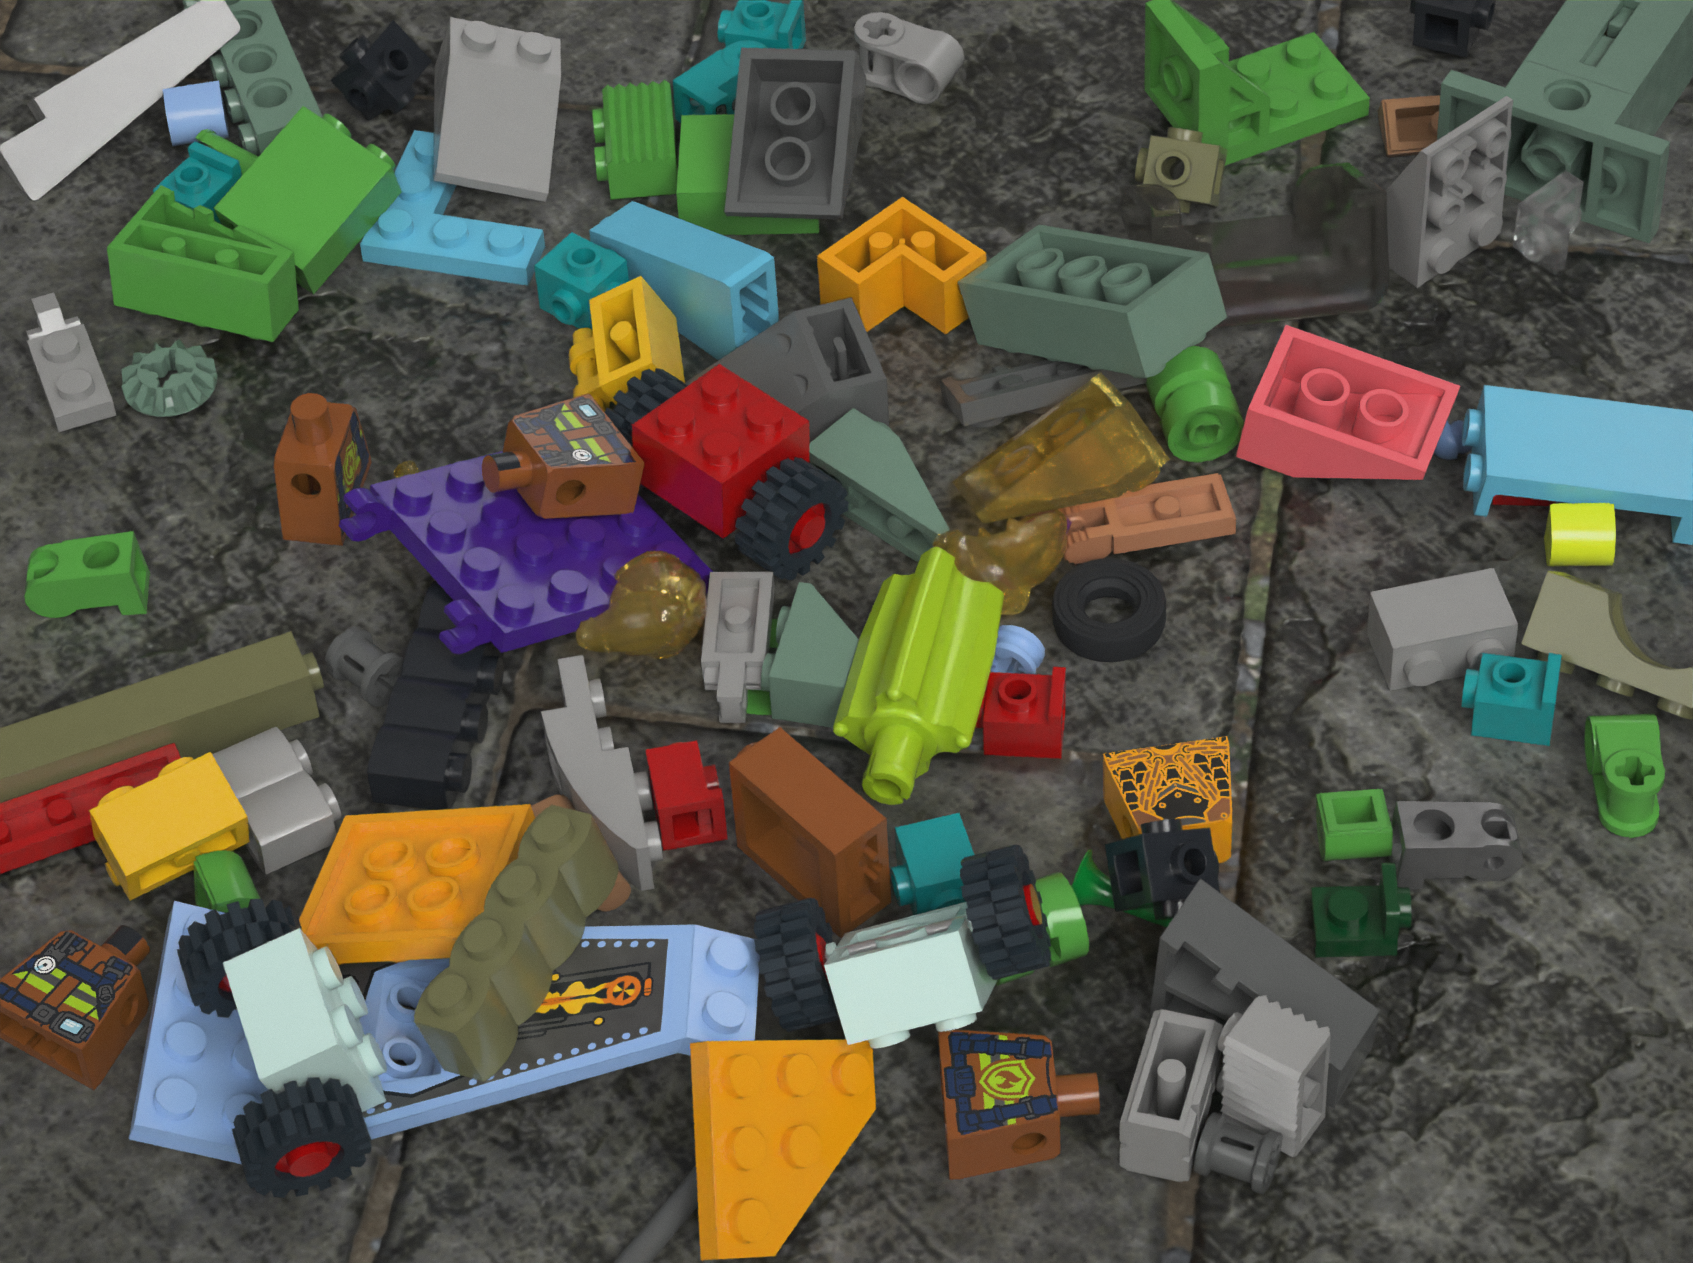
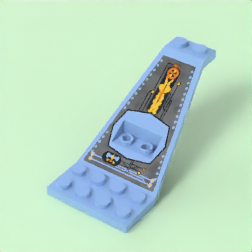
[128,901,760,1164]

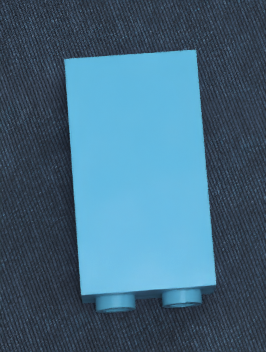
[1462,385,1693,545]

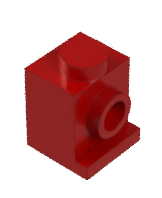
[975,667,1066,759]
[645,740,728,851]

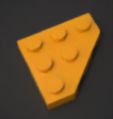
[690,1039,876,1260]

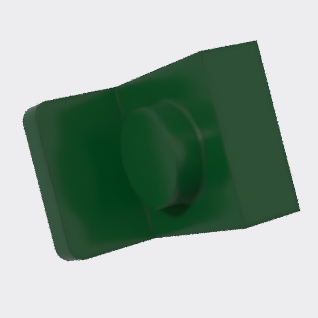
[1310,863,1412,958]

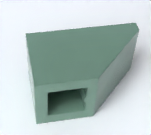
[761,582,859,728]

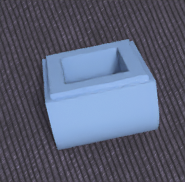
[163,81,229,146]

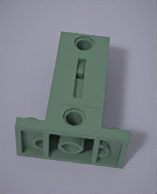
[1437,0,1693,244]

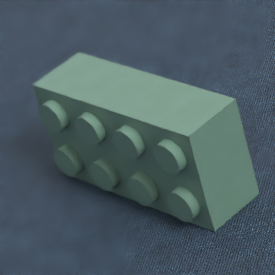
[958,225,1227,379]

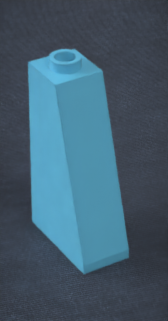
[589,201,779,360]

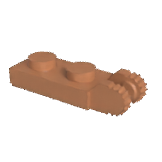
[1054,473,1236,565]

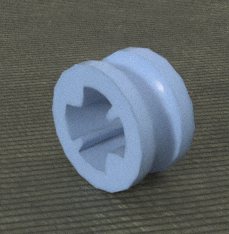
[990,625,1045,674]

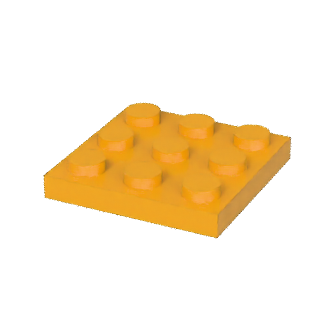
[299,804,535,965]

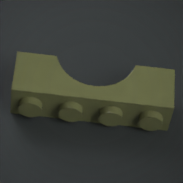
[1521,571,1693,720]

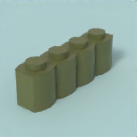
[414,805,619,1082]

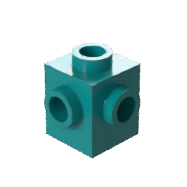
[534,232,629,330]

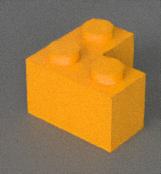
[817,197,987,334]

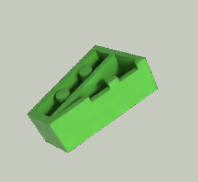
[107,185,299,342]

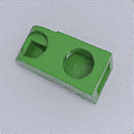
[24,531,150,618]

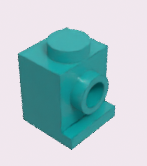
[718,0,806,49]
[153,141,242,225]
[1461,653,1562,746]

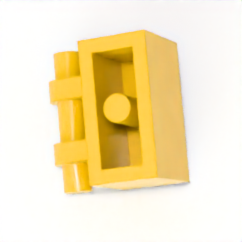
[569,276,685,412]
[89,752,250,901]

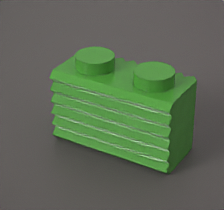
[592,80,678,200]

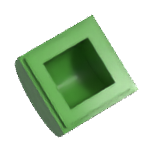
[1316,789,1393,861]
[193,850,260,913]

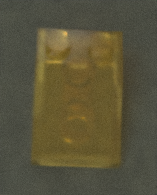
[952,373,1170,523]

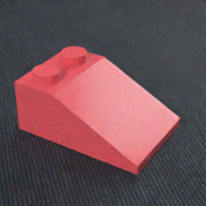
[1236,325,1460,480]

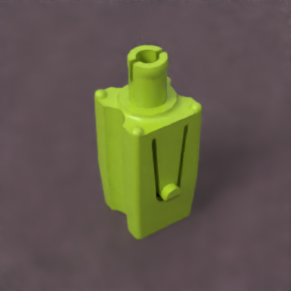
[833,547,1004,805]

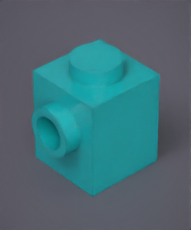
[890,813,975,915]

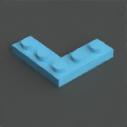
[360,130,545,286]

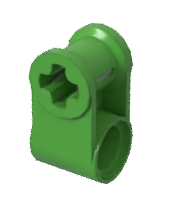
[1584,714,1665,838]

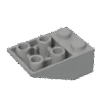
[1367,96,1513,288]

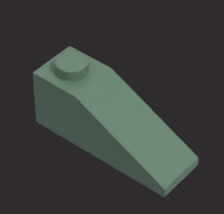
[810,408,951,563]

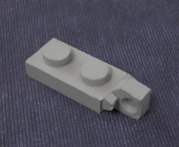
[26,292,116,433]
[701,572,775,723]

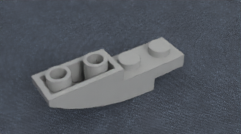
[541,655,663,891]

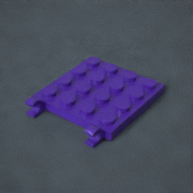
[339,451,713,654]

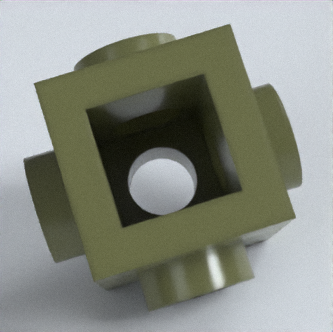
[1135,127,1228,214]

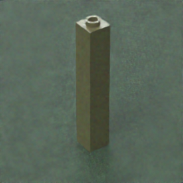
[0,631,324,803]

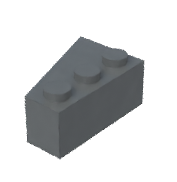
[1150,878,1380,1108]

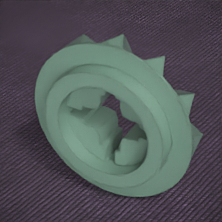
[121,339,217,417]

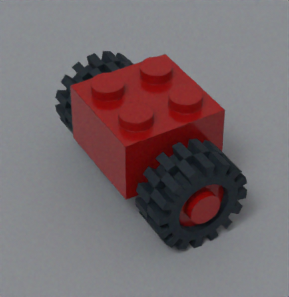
[605,364,849,580]

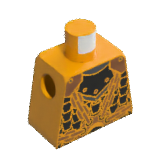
[1103,736,1232,863]

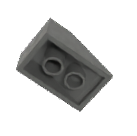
[724,48,866,220]

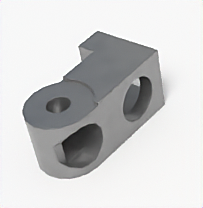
[1389,801,1523,890]

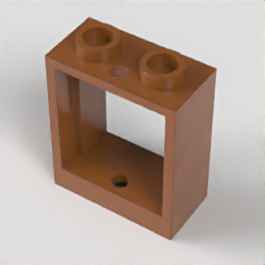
[729,727,892,939]

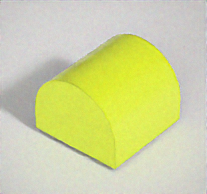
[1544,503,1616,566]

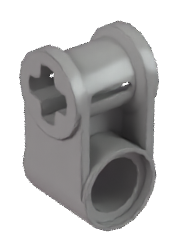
[854,12,964,104]

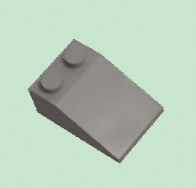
[434,17,561,202]

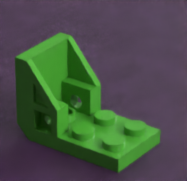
[1145,0,1370,166]

